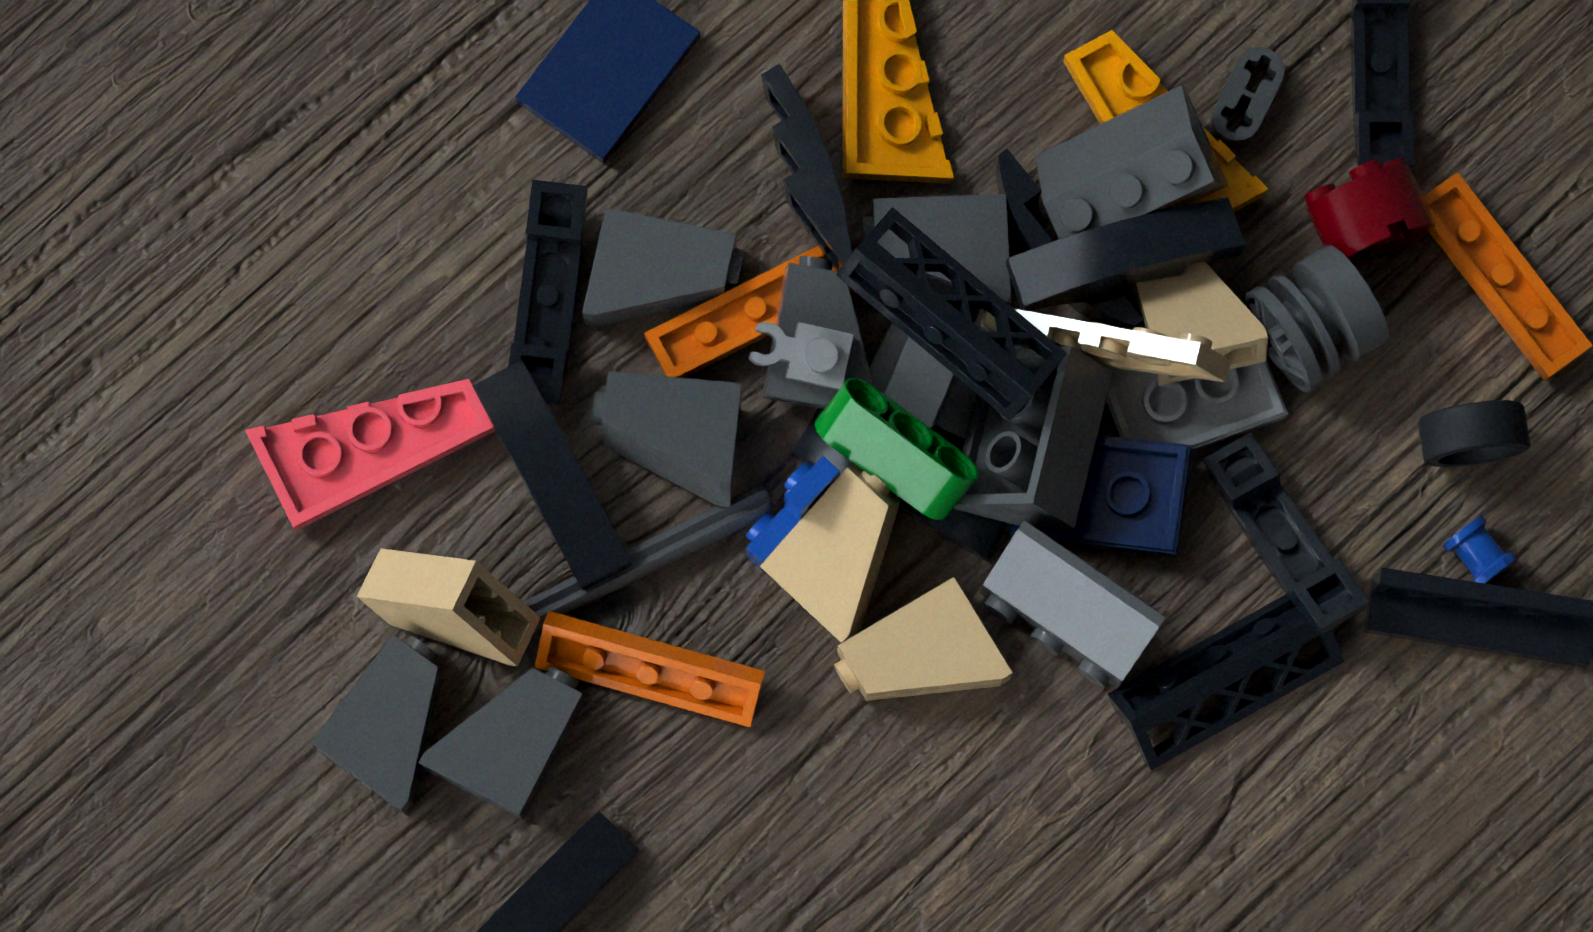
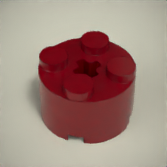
[1304,157,1436,267]

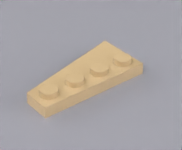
[983,309,1231,382]

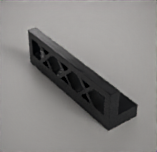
[836,207,1067,421]
[1364,567,1593,667]
[1107,594,1345,770]

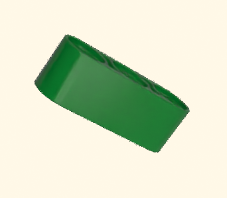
[815,378,979,520]

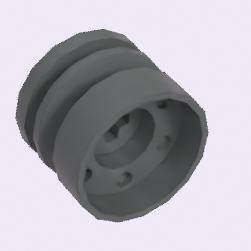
[1245,245,1390,392]

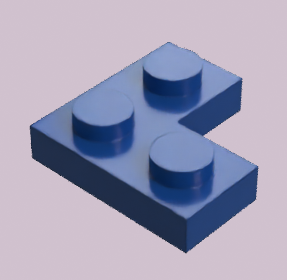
[746,456,840,571]

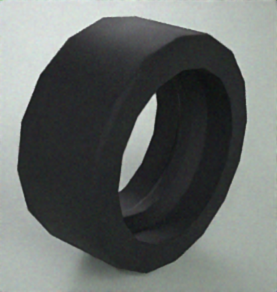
[1418,400,1531,467]

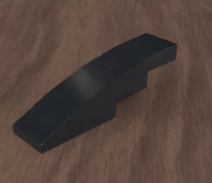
[761,63,852,272]
[1006,197,1246,311]
[473,360,632,591]
[477,811,639,932]

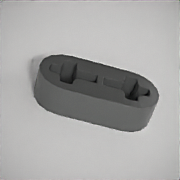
[1209,47,1285,148]

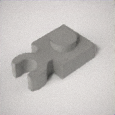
[749,322,854,390]

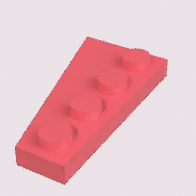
[245,379,495,531]

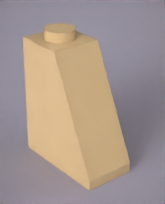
[1130,261,1268,386]
[760,465,900,643]
[357,548,541,667]
[834,577,1013,701]

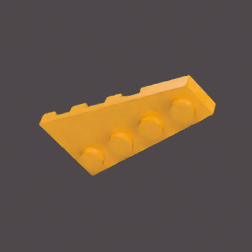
[842,0,954,184]
[1063,30,1269,212]

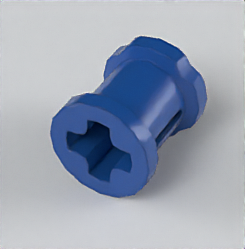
[1442,515,1517,584]

